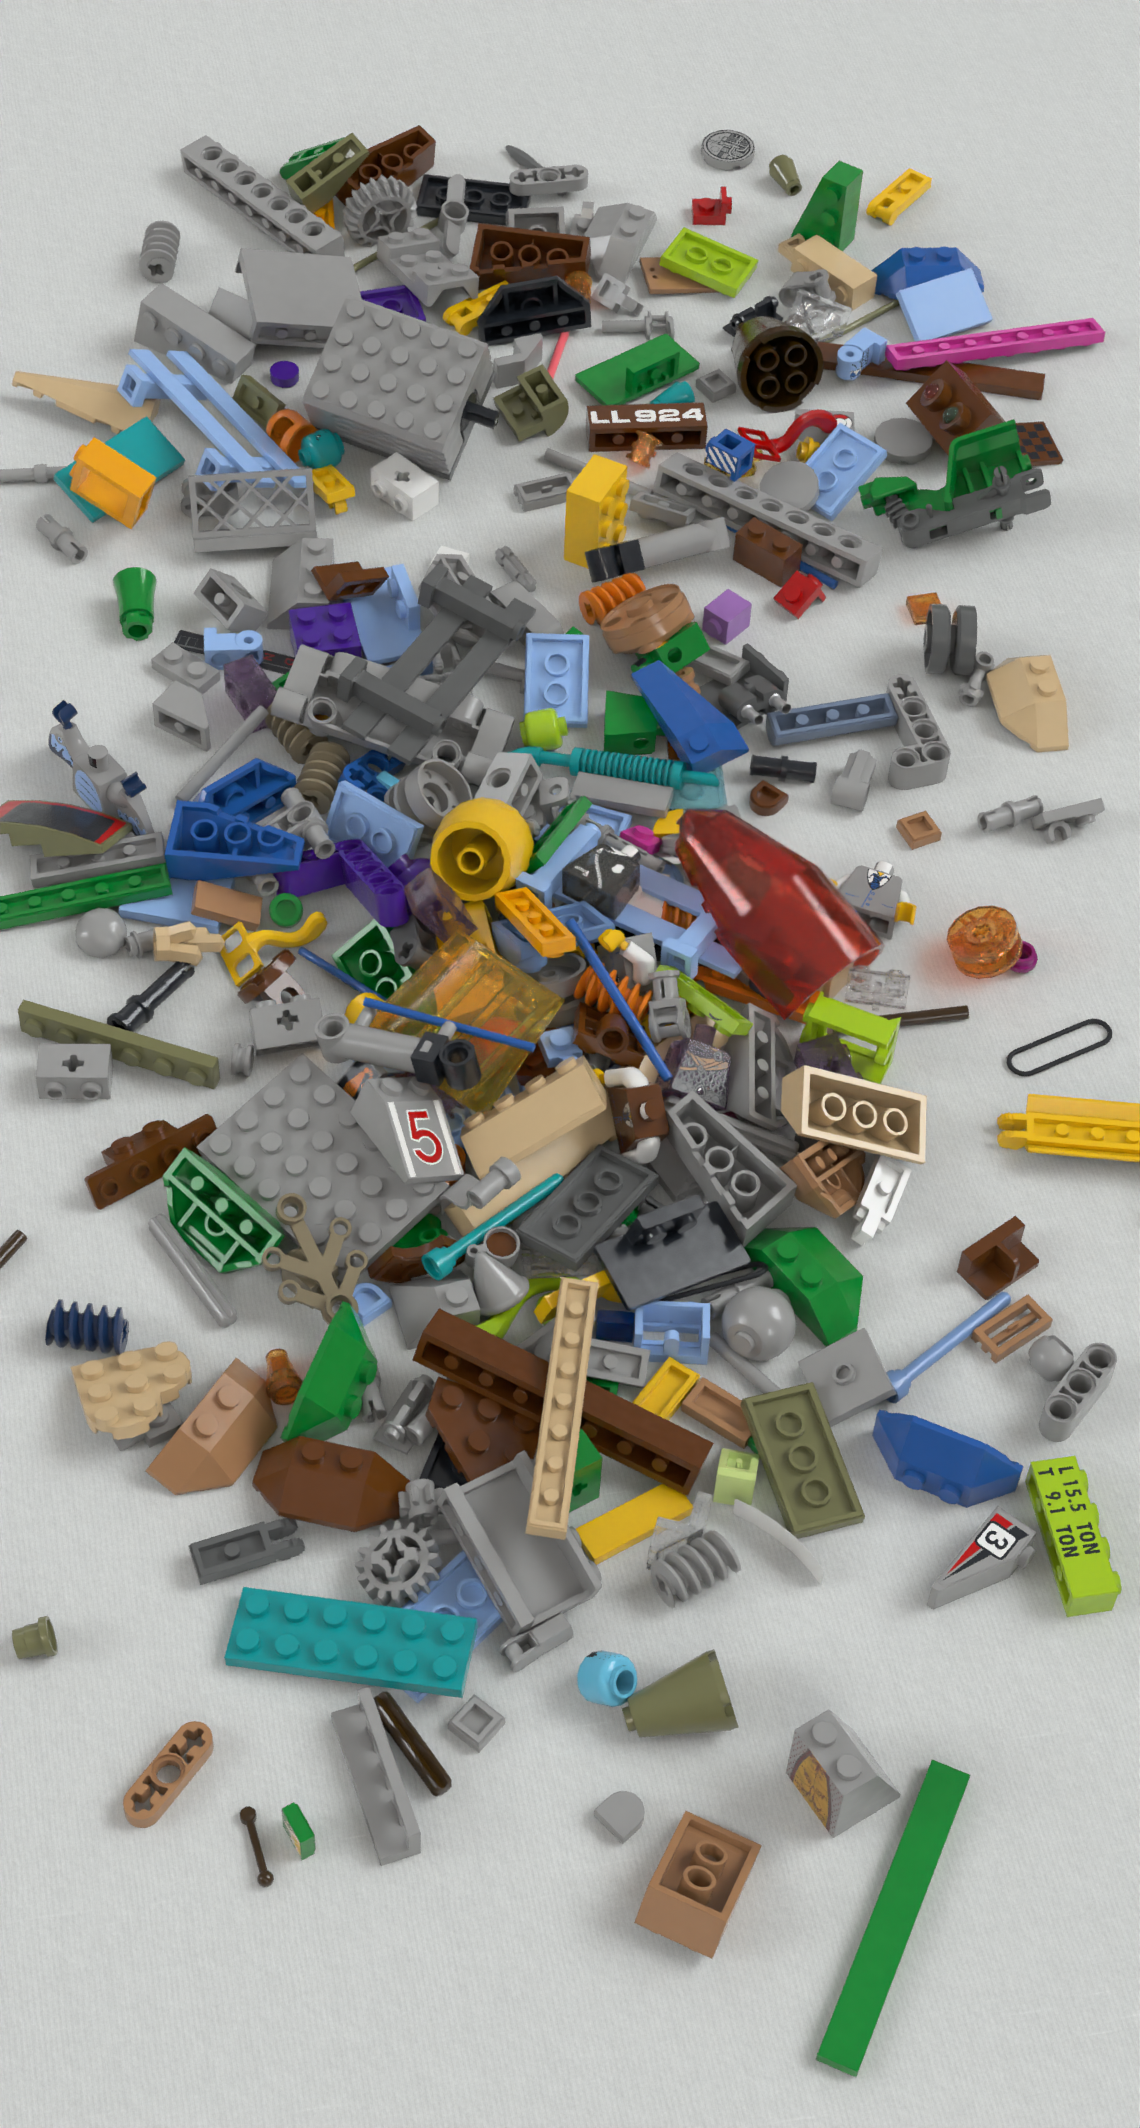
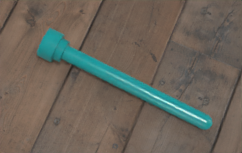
[422,1173,564,1281]

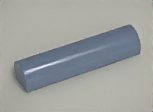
[766,693,898,746]

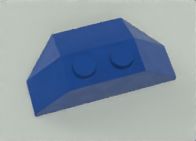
[871,246,984,300]
[192,758,296,824]
[872,1410,1024,1508]

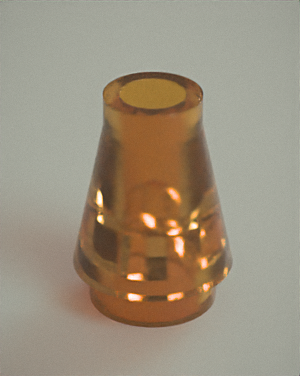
[265,1349,303,1406]

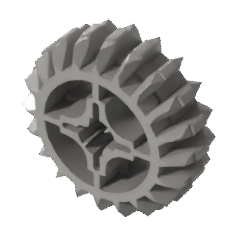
[342,175,417,247]

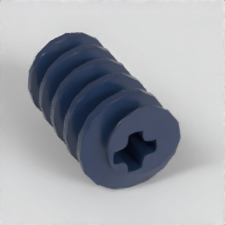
[45,1299,129,1355]

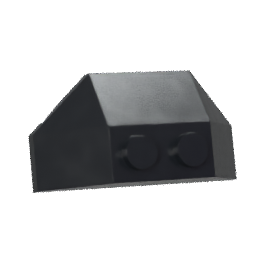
[477,275,592,346]

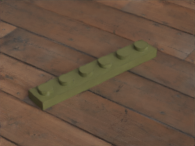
[18,1000,220,1089]

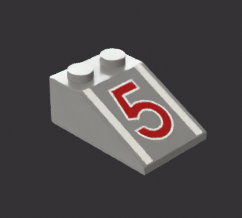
[350,1076,464,1184]

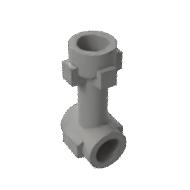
[958,651,995,706]

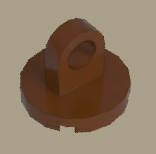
[237,949,305,1004]

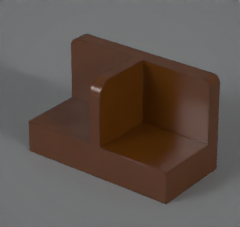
[957,1216,1039,1300]

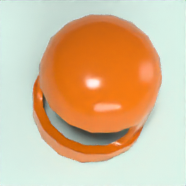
[266,409,318,463]

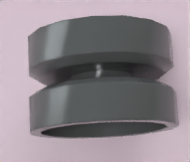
[923,604,977,675]

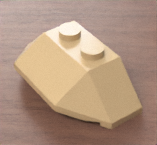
[986,655,1069,753]

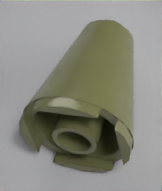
[622,1649,739,1738]

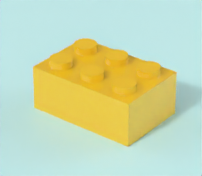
[564,454,630,569]

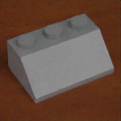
[267,538,334,630]

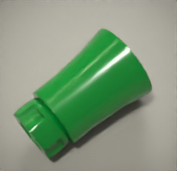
[113,567,157,641]

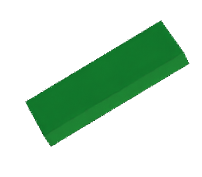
[526,796,592,874]

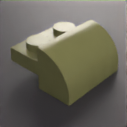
[493,364,569,442]

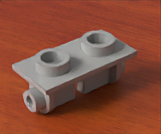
[374,1374,434,1455]

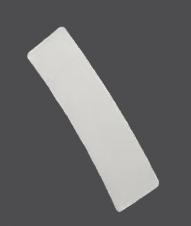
[733,1499,824,1584]

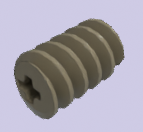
[265,702,329,765]
[294,741,350,815]

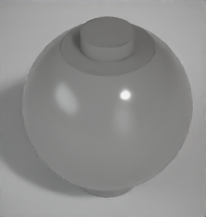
[721,1286,796,1361]

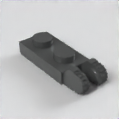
[188,1518,305,1585]

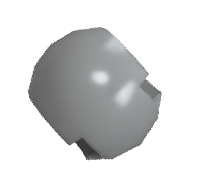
[1028,1335,1074,1382]

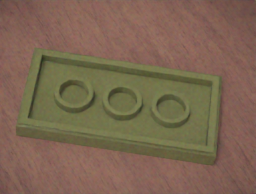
[740,1382,865,1539]

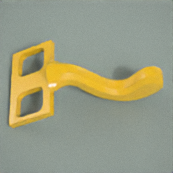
[220,911,328,987]

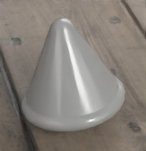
[474,1252,529,1316]

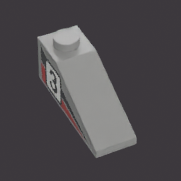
[927,1506,1037,1610]

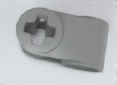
[778,269,836,309]
[181,478,239,517]

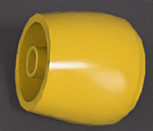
[430,797,534,902]

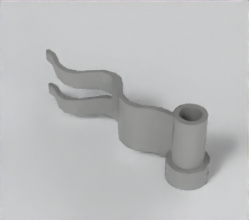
[429,1157,521,1217]

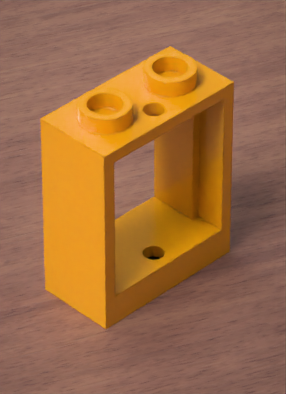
[70,437,157,529]

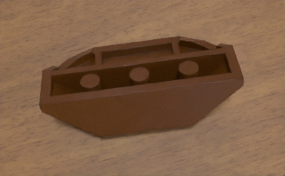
[252,1436,411,1532]

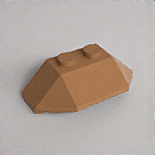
[779,1141,866,1219]
[145,1358,278,1495]

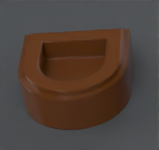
[749,780,789,816]

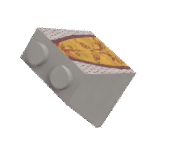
[786,1710,901,1838]

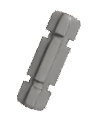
[495,546,536,592]

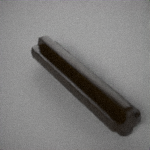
[374,1691,452,1797]

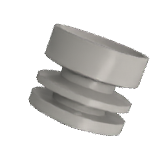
[384,758,473,846]

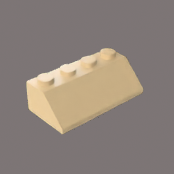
[460,1055,607,1180]
[781,1065,927,1165]

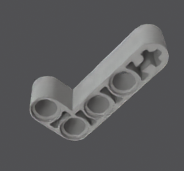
[886,674,951,790]

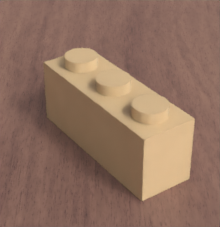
[791,234,877,311]

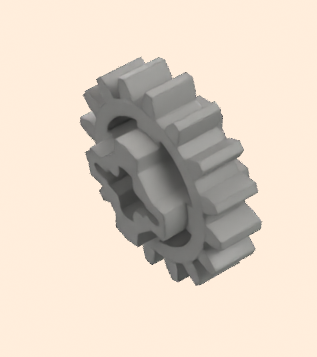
[355,1521,443,1608]

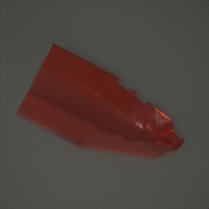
[675,809,885,1020]

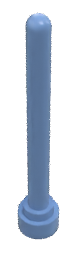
[886,1292,1011,1404]

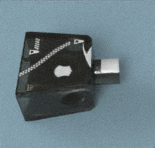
[562,844,641,921]

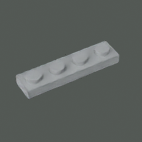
[30,831,166,888]

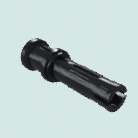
[107,961,195,1032]

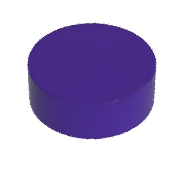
[270,361,299,388]

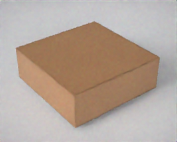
[896,810,942,850]

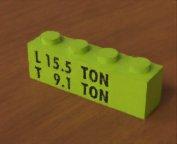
[1025,1456,1122,1617]

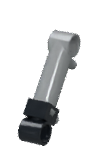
[584,516,731,583]
[314,1006,482,1090]

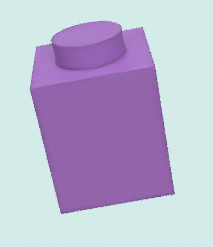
[702,589,752,645]

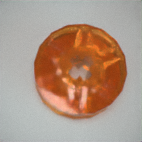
[947,905,1023,979]

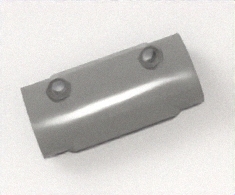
[271,644,515,786]

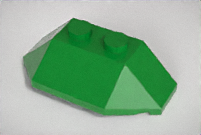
[162,1147,285,1274]
[744,1227,863,1347]
[280,1301,378,1442]

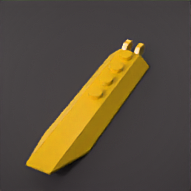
[997,1094,1140,1162]

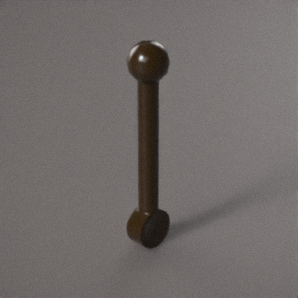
[240,1806,274,1887]

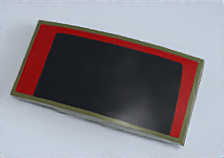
[0,800,133,857]

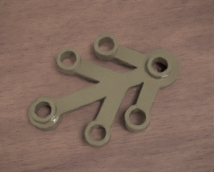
[261,1193,368,1325]

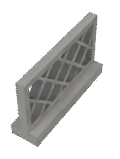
[188,468,317,553]

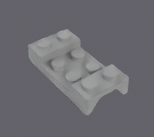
[377,228,479,307]

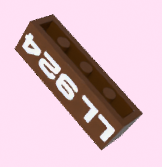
[586,402,708,452]

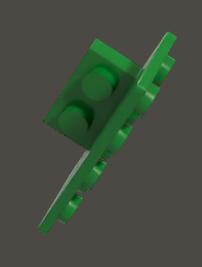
[575,334,700,405]

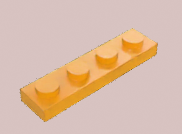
[494,887,576,958]

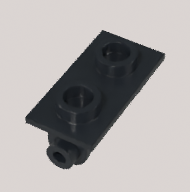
[723,296,784,337]

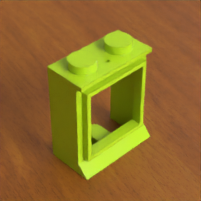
[799,991,901,1084]

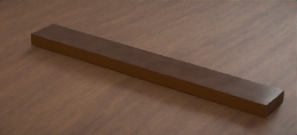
[817,341,1045,400]

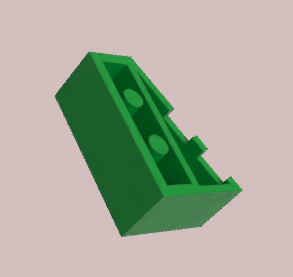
[791,160,863,252]

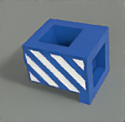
[705,429,755,482]

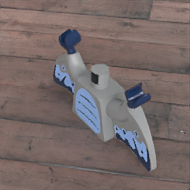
[48,700,155,836]

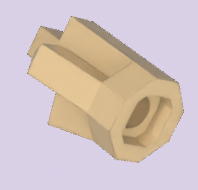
[153,921,225,966]

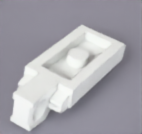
[851,1155,912,1246]

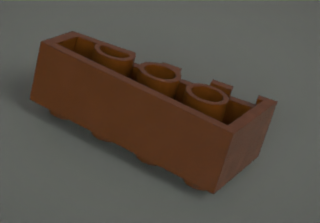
[335,125,436,206]
[470,223,591,290]

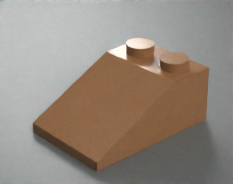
[634,1811,762,1959]

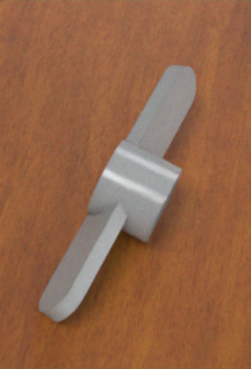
[437,174,469,257]

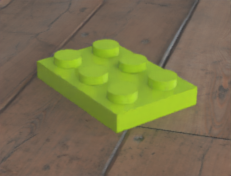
[659,227,759,298]

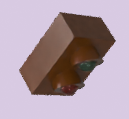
[906,360,1006,456]

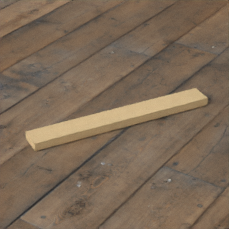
[525,1277,598,1540]

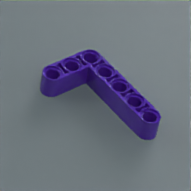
[272,839,409,927]

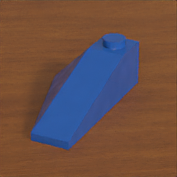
[631,660,749,773]
[164,800,305,881]

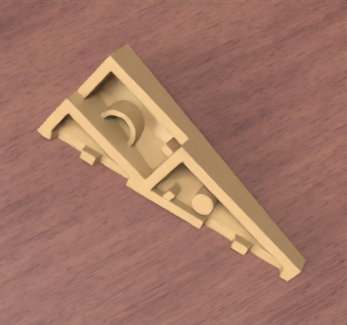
[12,371,161,434]

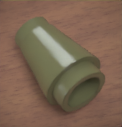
[769,155,802,196]

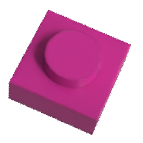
[619,825,662,855]

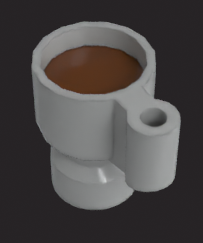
[465,1226,520,1269]

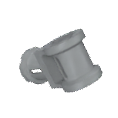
[648,970,691,1043]

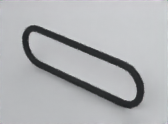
[1006,1018,1112,1077]
[659,1262,768,1301]

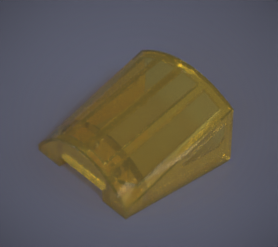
[369,929,565,1115]

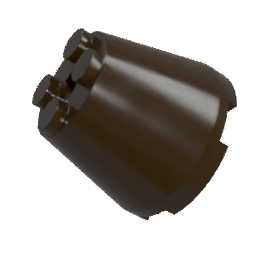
[732,316,824,413]

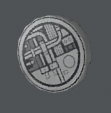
[701,130,755,170]

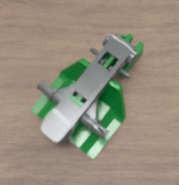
[858,419,1051,548]

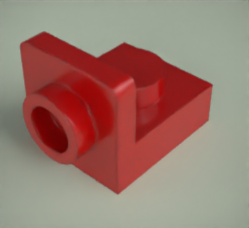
[691,186,732,225]

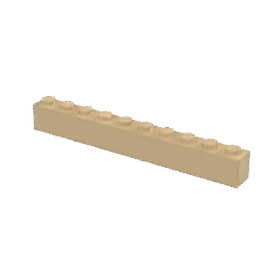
[444,1012,729,1243]

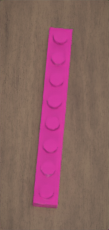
[885,318,1106,371]

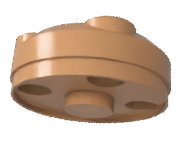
[600,584,695,654]

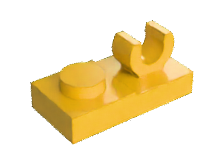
[312,464,356,515]

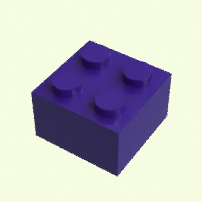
[288,602,362,658]

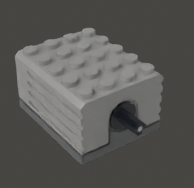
[303,295,500,481]

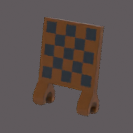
[1016,421,1063,466]

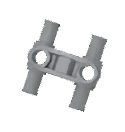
[244,787,335,896]

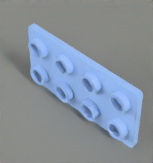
[343,564,422,664]

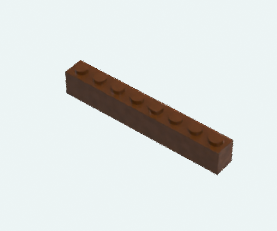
[412,1308,714,1496]

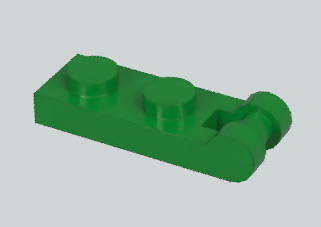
[279,137,345,180]

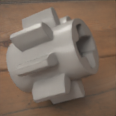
[398,1479,444,1528]

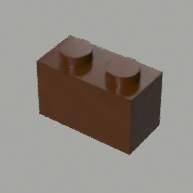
[733,517,803,588]

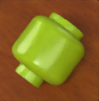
[519,708,568,751]

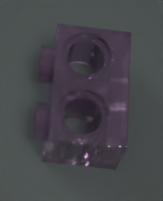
[223,655,277,733]

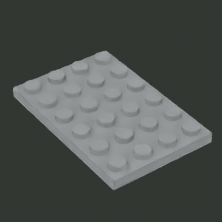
[197,1053,450,1285]

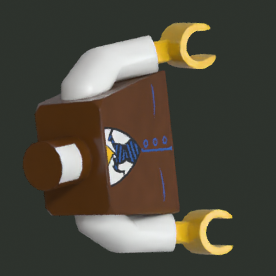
[593,1067,669,1165]

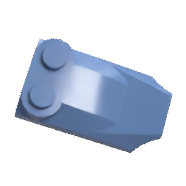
[491,901,615,973]

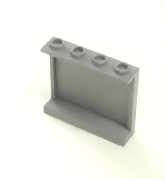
[235,248,361,348]

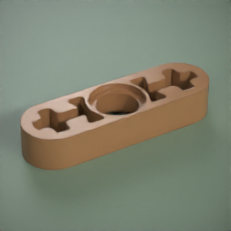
[123,1721,214,1828]

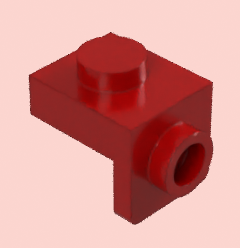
[773,570,827,619]

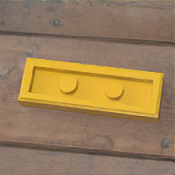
[576,1484,694,1565]

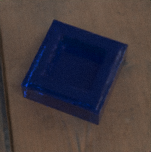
[595,1309,635,1343]

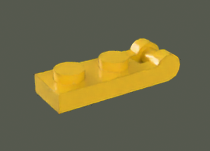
[866,168,932,226]
[443,280,509,336]

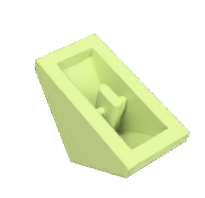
[713,1448,759,1506]

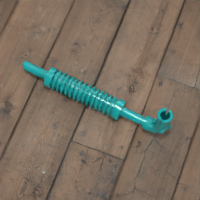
[508,746,720,791]

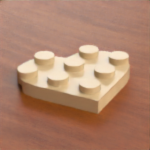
[71,1341,192,1440]

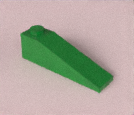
[331,919,441,1037]

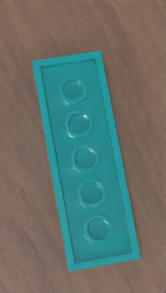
[224,1587,478,1698]

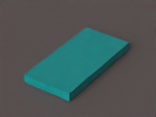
[53,416,185,523]

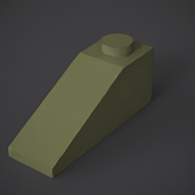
[286,132,369,213]

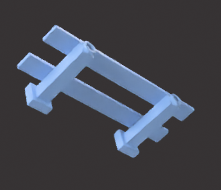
[117,349,314,491]
[516,823,777,979]

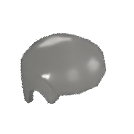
[75,908,127,958]

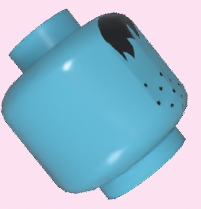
[577,1650,637,1707]

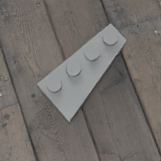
[134,283,256,384]
[666,1090,797,1247]

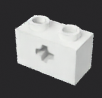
[371,452,439,521]

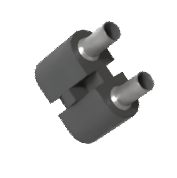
[718,675,791,725]

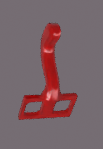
[737,409,837,462]

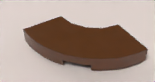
[367,1234,466,1283]

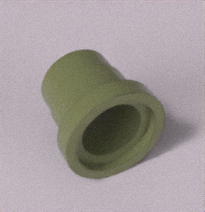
[12,1616,58,1660]

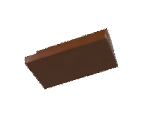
[311,561,389,601]

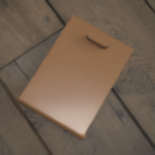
[639,257,719,294]

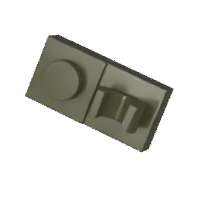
[232,375,286,429]

